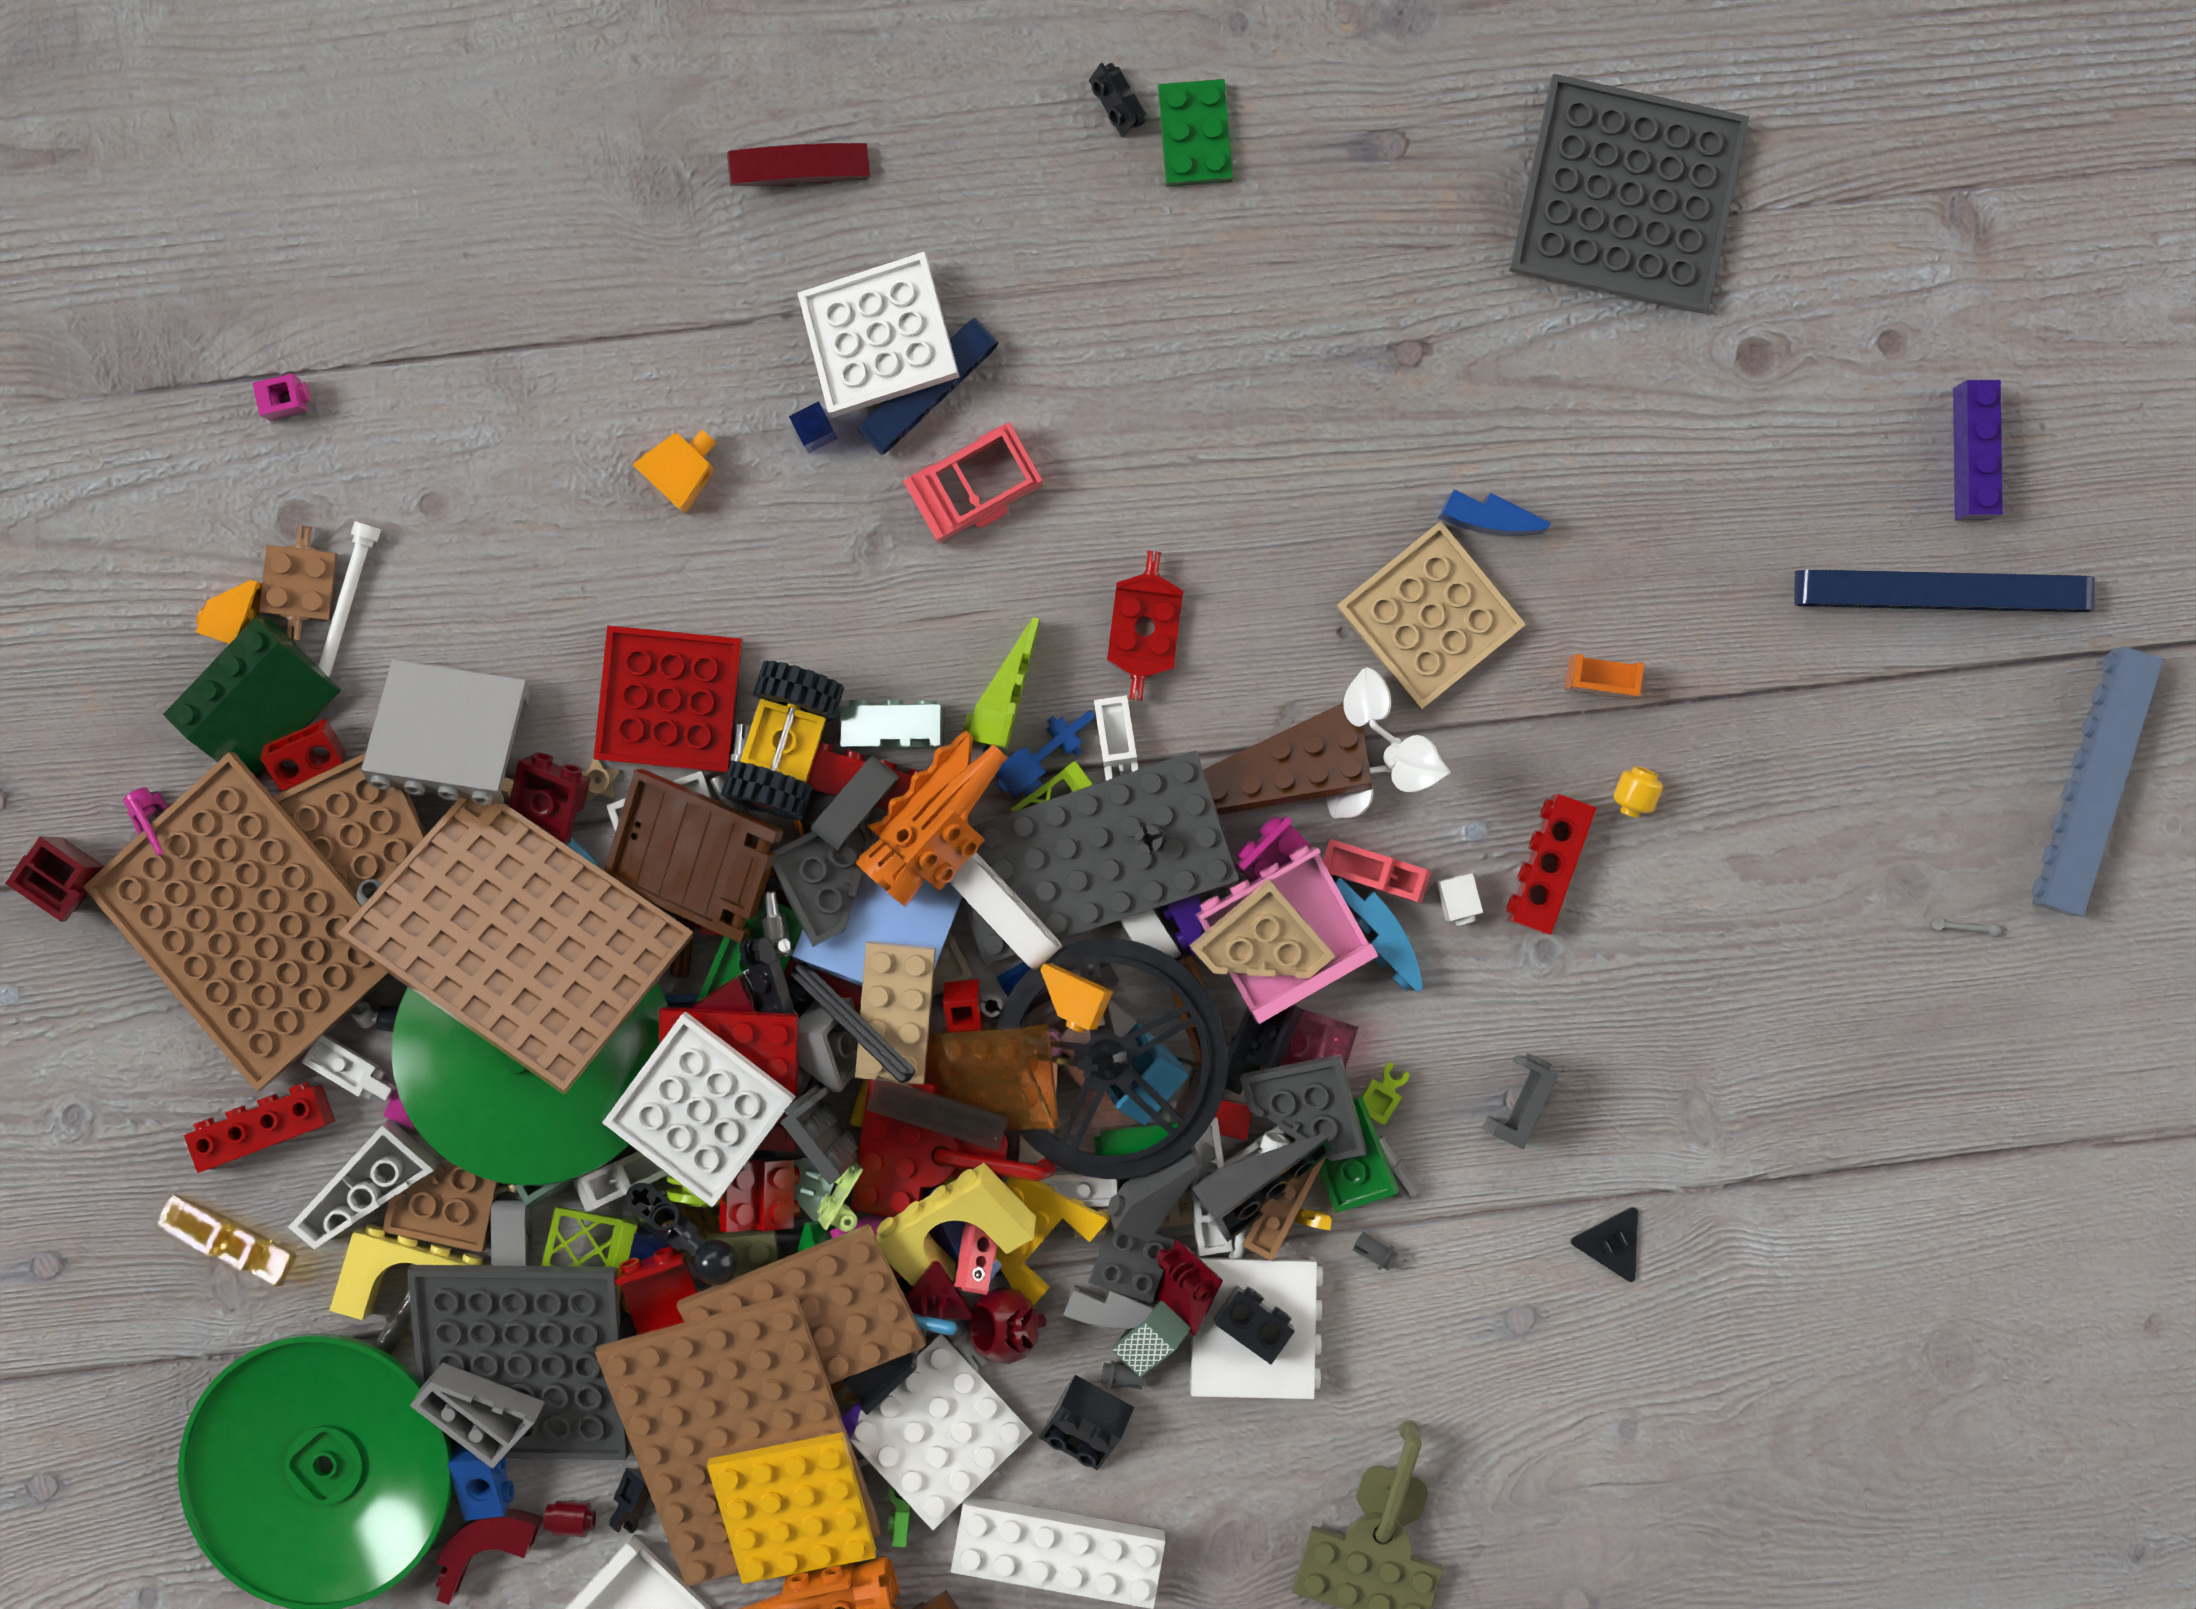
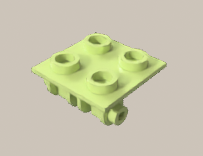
[816,1161,863,1232]

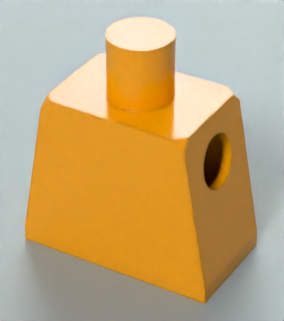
[633,429,717,514]

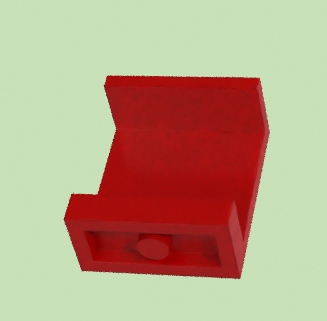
[614,1247,698,1335]

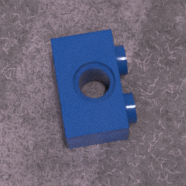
[447,1443,515,1521]

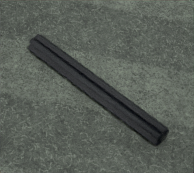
[790,963,915,1084]

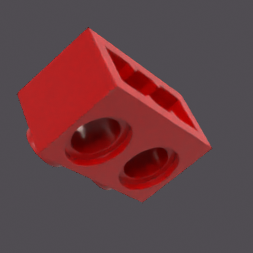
[261,718,346,792]

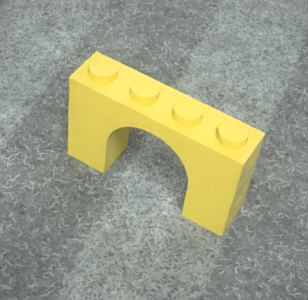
[876,1163,1036,1287]
[329,1224,491,1320]

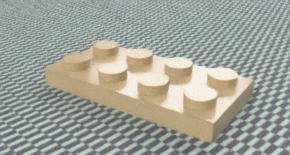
[855,940,936,1084]

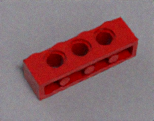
[1506,794,1597,935]

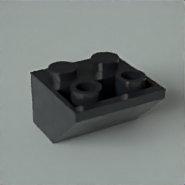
[1039,1375,1134,1471]

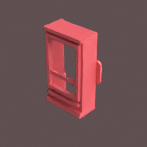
[903,422,1043,544]

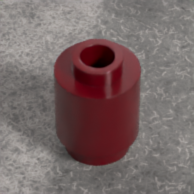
[543,1500,596,1538]

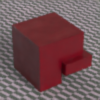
[5,836,105,922]

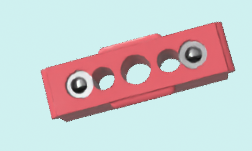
[954,1222,997,1295]

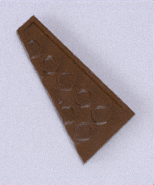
[1203,702,1373,815]

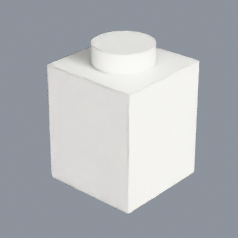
[1436,873,1483,926]

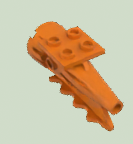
[855,730,1008,907]
[738,1555,901,1609]

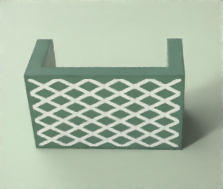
[1111,1301,1191,1377]

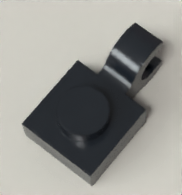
[609,1468,651,1534]

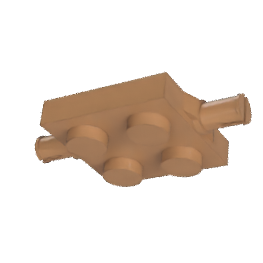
[259,525,338,640]

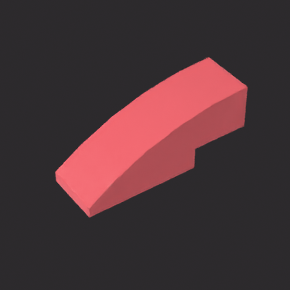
[1323,839,1432,904]

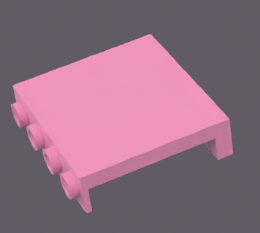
[1196,845,1378,1024]

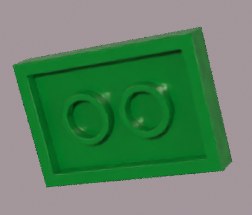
[1158,79,1233,187]
[1319,1096,1400,1214]

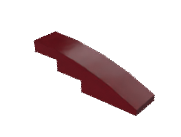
[727,143,870,187]

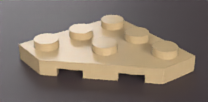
[1190,878,1336,979]

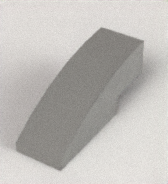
[1063,1285,1156,1329]

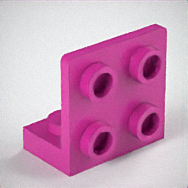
[1235,816,1311,882]

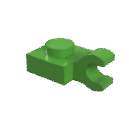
[887,1485,911,1548]

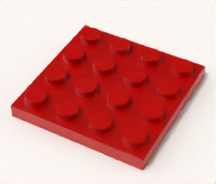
[593,625,743,773]
[659,1007,799,1152]

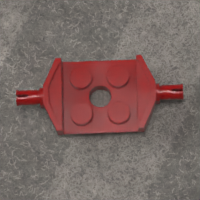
[1107,551,1183,701]

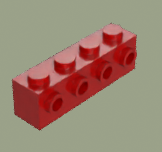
[183,1081,336,1173]

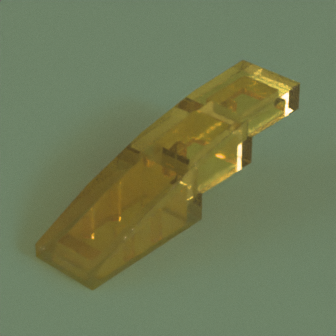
[157,1194,297,1286]

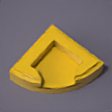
[1294,1208,1332,1230]

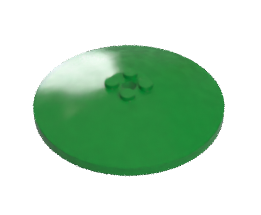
[392,981,668,1186]
[178,1333,453,1609]

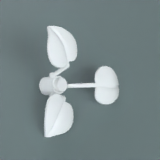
[1326,667,1451,819]

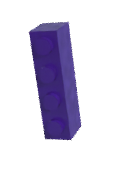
[1953,380,2003,520]

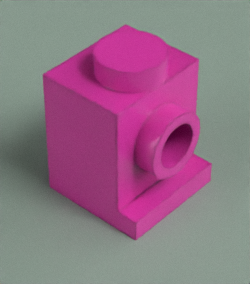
[252,374,311,422]

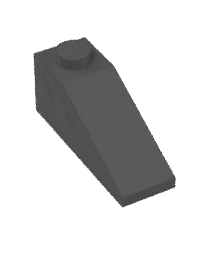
[1107,1146,1202,1241]

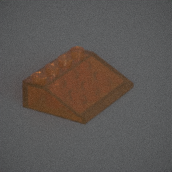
[925,1024,1059,1132]

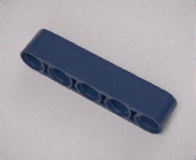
[858,318,999,455]

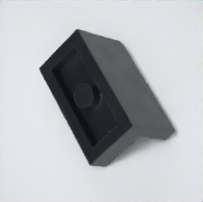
[844,1352,917,1415]

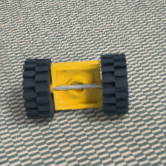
[721,660,845,821]

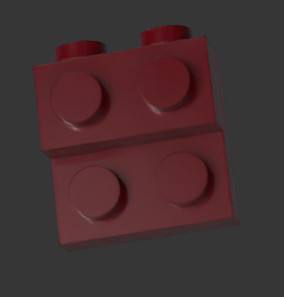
[509,752,591,845]

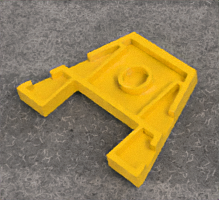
[995,1177,1110,1306]

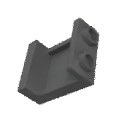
[1482,1053,1558,1150]

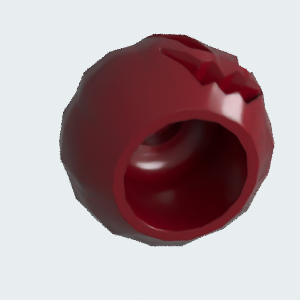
[969,1287,1046,1364]

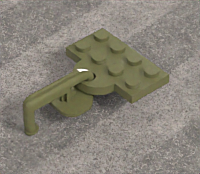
[1292,1420,1443,1609]

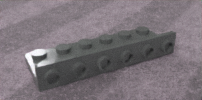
[780,1082,860,1185]

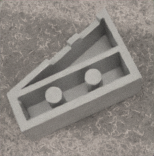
[410,1362,545,1469]

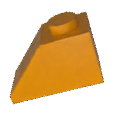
[196,580,262,644]
[1041,963,1113,1033]

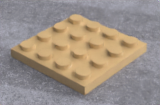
[1335,521,1526,710]

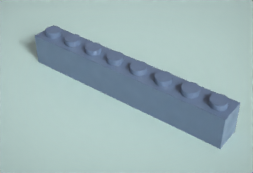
[2032,647,2164,917]

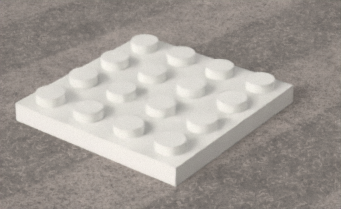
[798,252,960,418]
[602,1012,796,1207]
[850,1333,1032,1530]

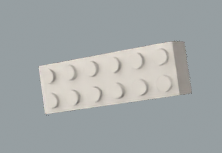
[950,1495,1165,1609]

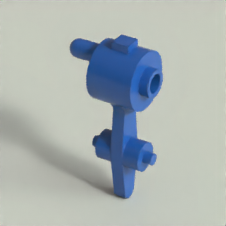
[983,709,1096,799]

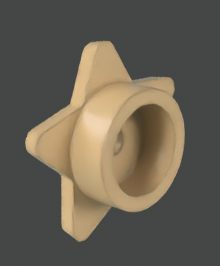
[582,759,619,801]

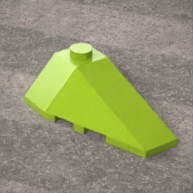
[963,617,1040,751]

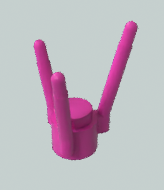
[123,787,170,856]

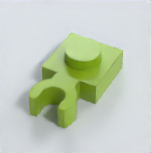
[1361,1061,1410,1126]

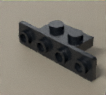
[1225,1005,1304,1095]

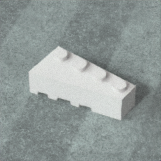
[288,1119,441,1249]

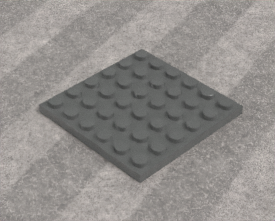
[1509,74,1749,314]
[407,1265,629,1460]

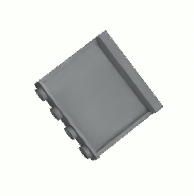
[361,659,531,805]

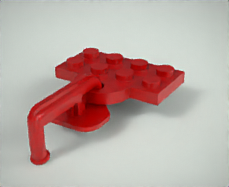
[851,1079,1056,1217]

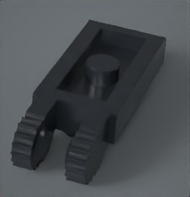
[739,937,795,1014]

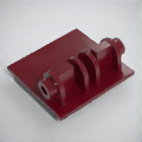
[1154,1239,1223,1336]

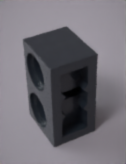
[1213,1285,1295,1365]

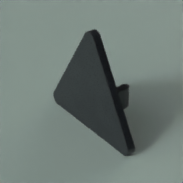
[1570,1207,1638,1282]

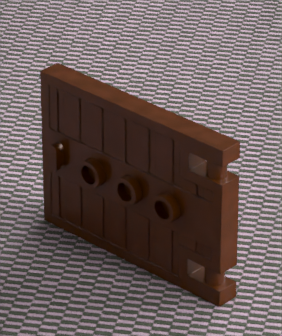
[604,769,784,943]

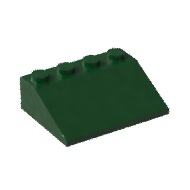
[163,618,342,778]

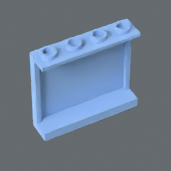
[792,871,963,987]

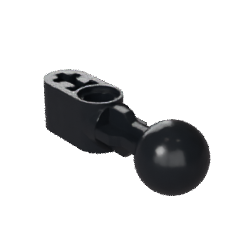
[625,1183,738,1285]

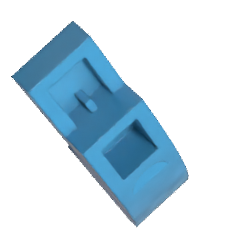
[1334,878,1423,992]

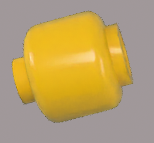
[1613,766,1663,818]

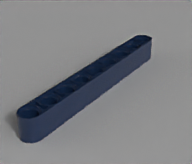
[1794,570,2095,613]

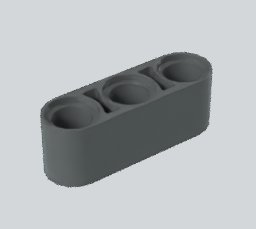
[811,755,900,851]

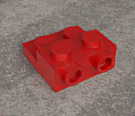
[720,1157,800,1233]

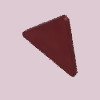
[905,1261,973,1320]

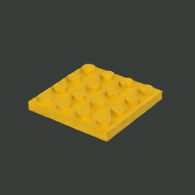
[707,1432,877,1584]

